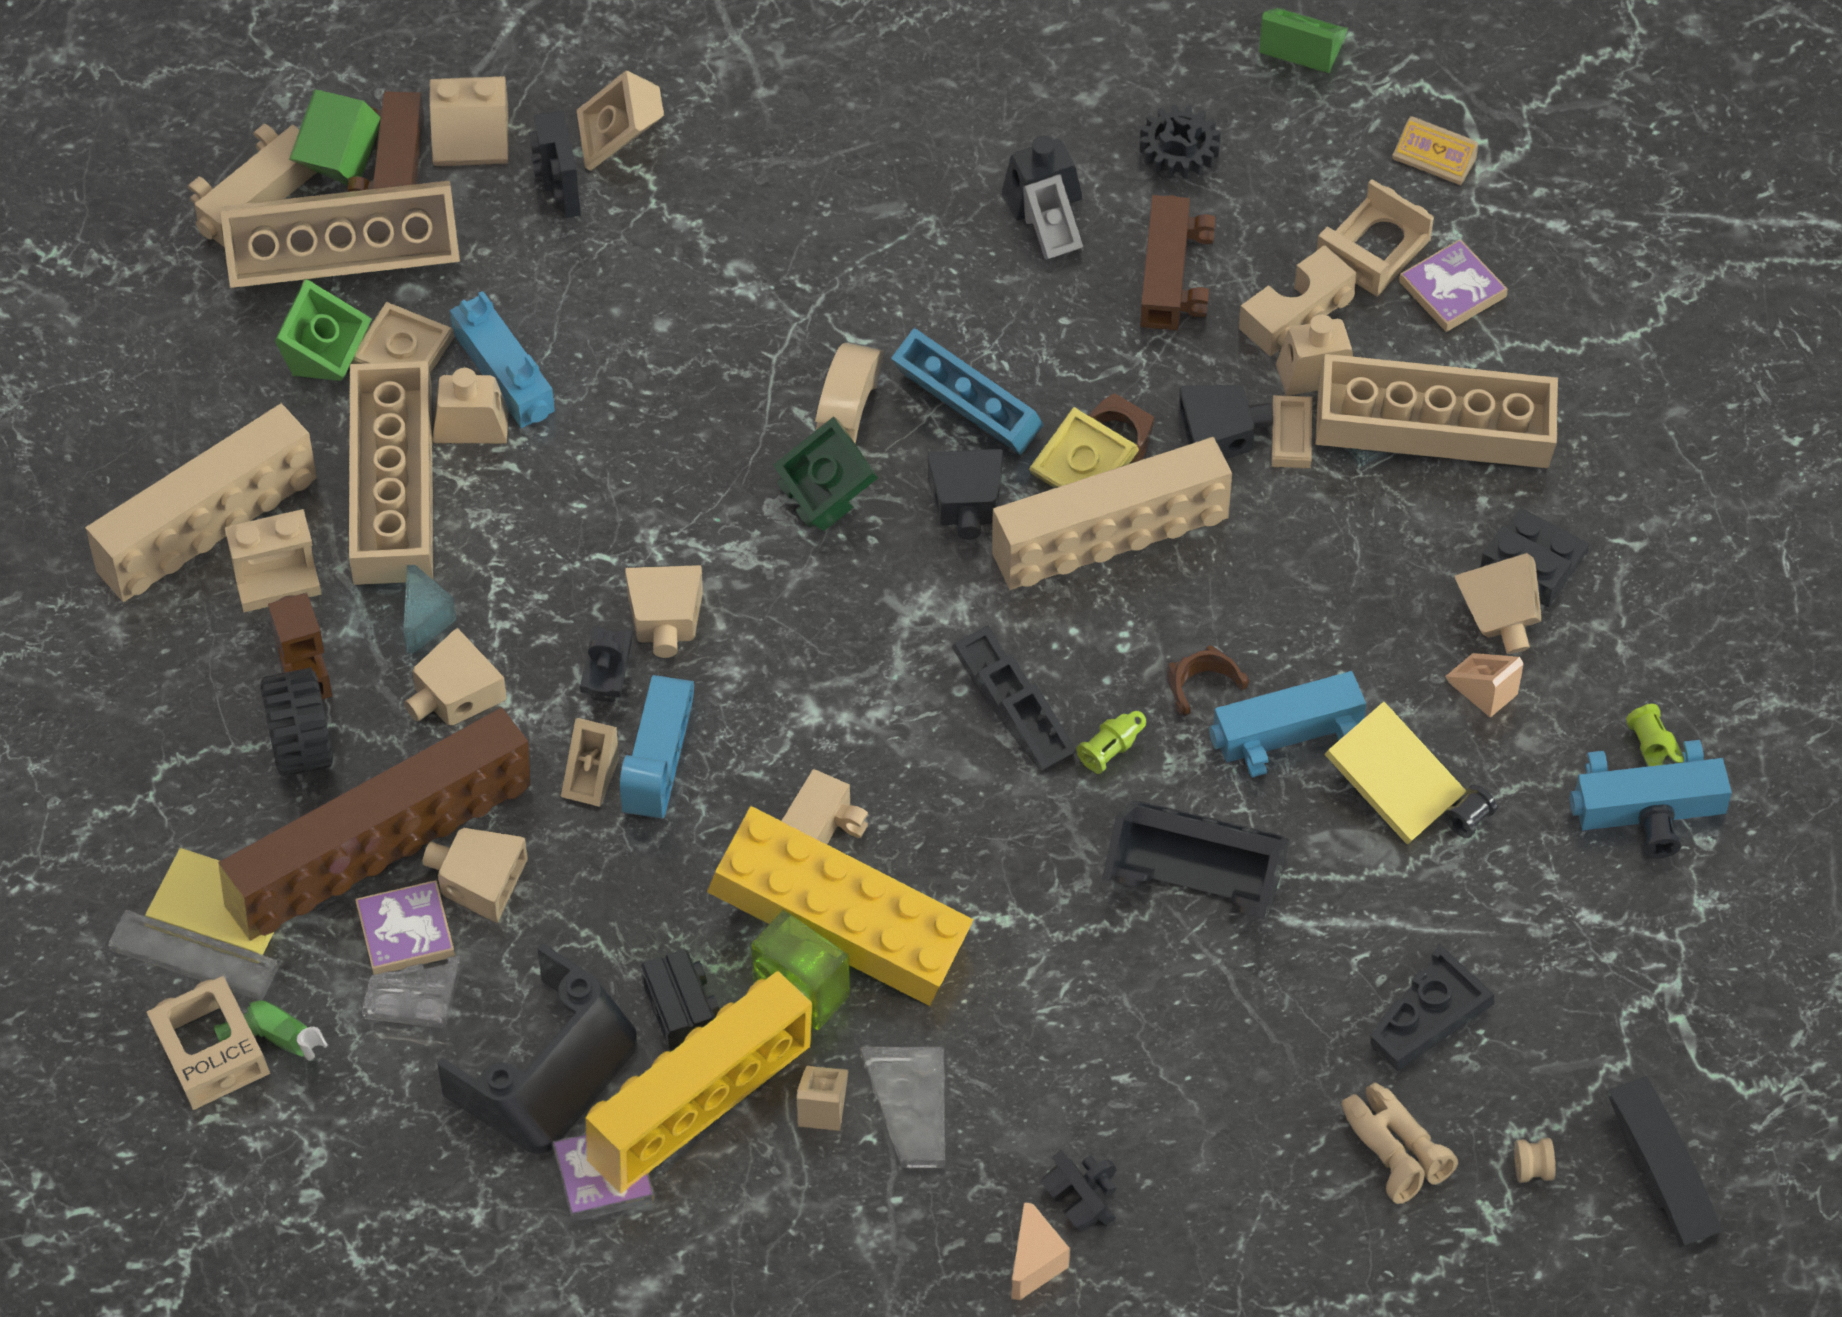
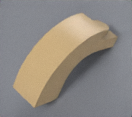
[815,343,884,443]

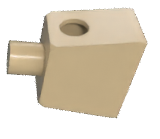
[1276,314,1353,396]
[432,368,509,444]
[1455,553,1541,654]
[625,565,703,658]
[404,628,507,726]
[423,828,528,923]

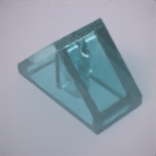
[404,565,457,653]

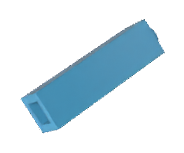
[449,291,555,428]
[1209,671,1366,777]
[1569,740,1732,831]

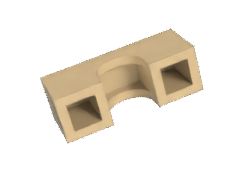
[1239,245,1356,356]

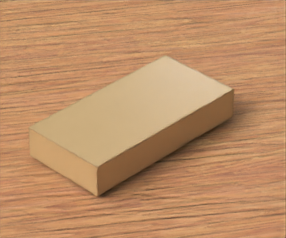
[1271,395,1312,468]

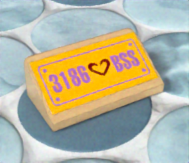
[1392,117,1478,185]

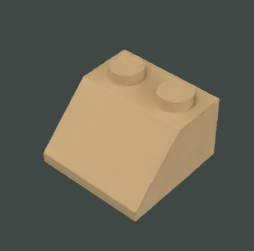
[430,77,508,166]

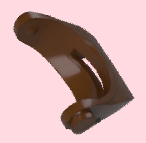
[1089,393,1155,464]
[1167,645,1249,716]

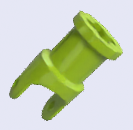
[1626,704,1684,766]
[1076,711,1146,774]

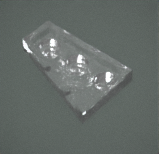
[860,1047,945,1168]

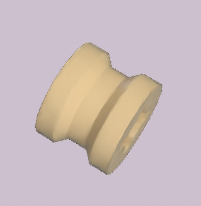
[1514,1138,1555,1183]

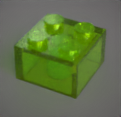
[751,909,850,1030]

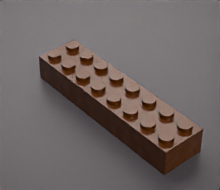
[218,707,531,941]

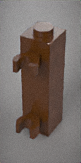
[347,91,424,192]
[1140,195,1215,330]

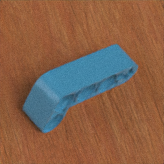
[620,675,694,819]

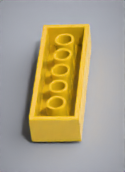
[707,806,973,1006]
[586,971,812,1194]

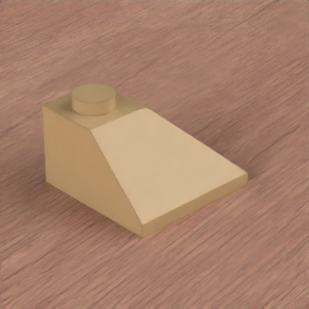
[577,70,664,171]

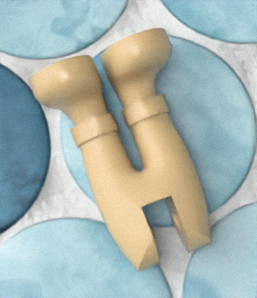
[1341,1082,1458,1204]

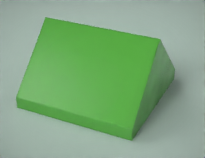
[1259,8,1348,73]
[289,89,381,186]
[275,279,372,381]

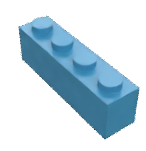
[891,328,1044,456]

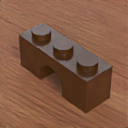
[268,592,333,700]

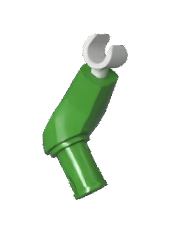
[214,1000,328,1060]

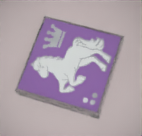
[552,1134,655,1222]

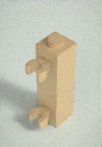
[188,124,317,247]
[782,769,868,844]

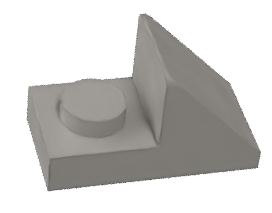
[1023,175,1083,259]

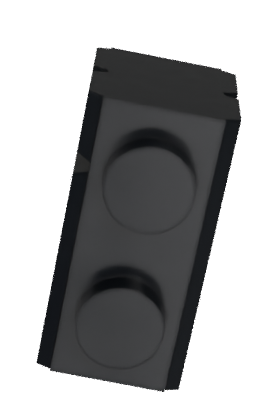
[640,949,720,1051]

